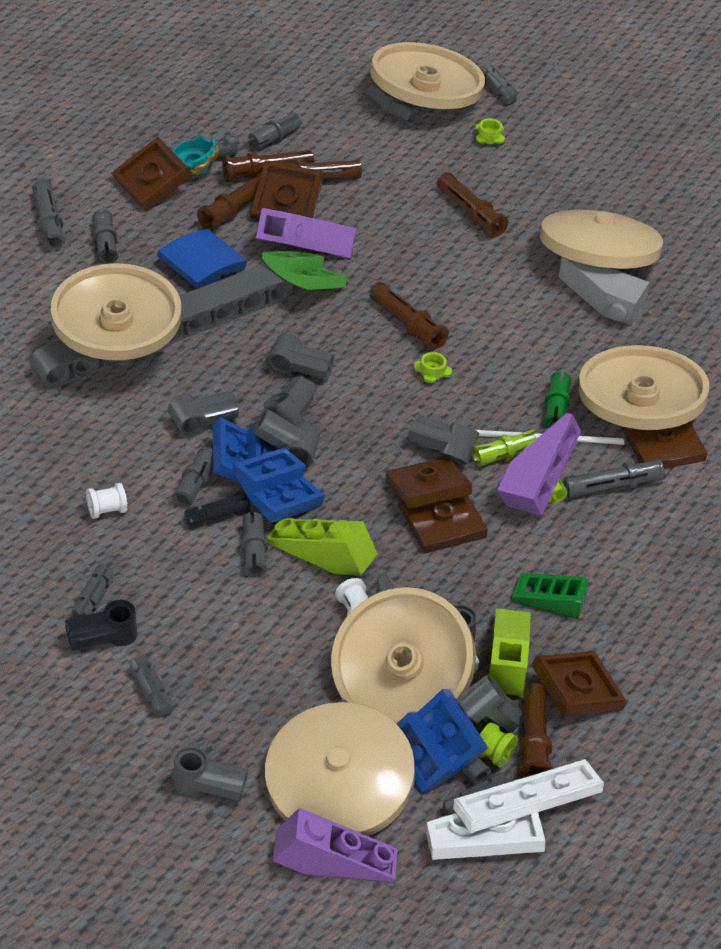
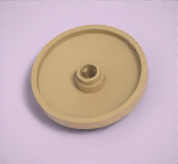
[370,42,485,109]
[540,209,663,269]
[51,263,181,360]
[578,345,709,430]
[331,587,476,724]
[265,702,415,836]

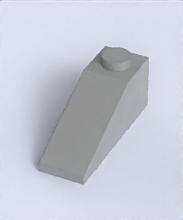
[559,256,650,326]

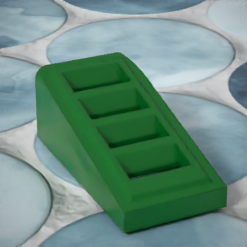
[511,573,590,619]

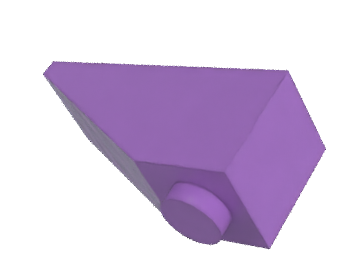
[497,413,581,516]

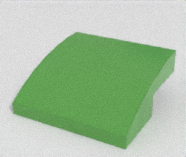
[262,250,347,290]

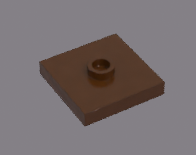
[111,137,193,211]
[250,160,324,220]
[621,422,707,469]
[385,457,472,509]
[398,496,488,554]
[531,651,627,717]

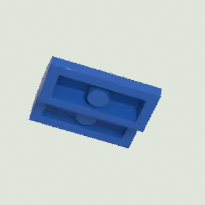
[157,229,248,288]
[212,417,278,482]
[233,447,325,523]
[397,689,488,794]

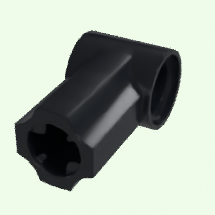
[64,599,138,651]

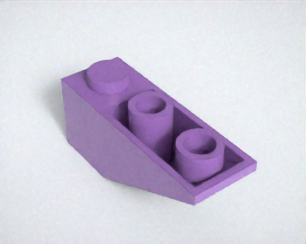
[256,208,357,258]
[273,808,397,882]

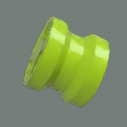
[479,722,518,768]

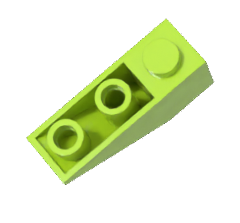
[267,518,378,576]
[489,608,531,696]

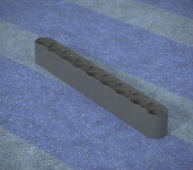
[29,264,293,388]

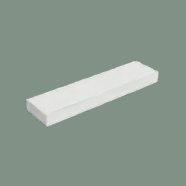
[453,759,604,833]

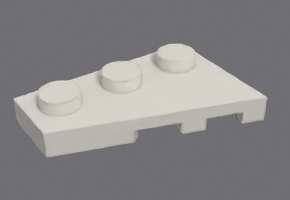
[426,812,546,860]

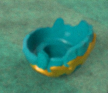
[173,134,219,176]

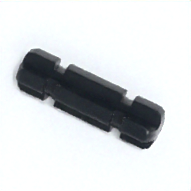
[184,493,250,529]

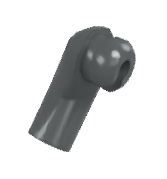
[216,135,239,159]

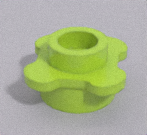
[475,118,505,144]
[414,352,452,383]

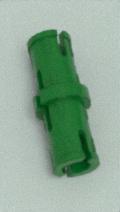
[543,371,571,428]

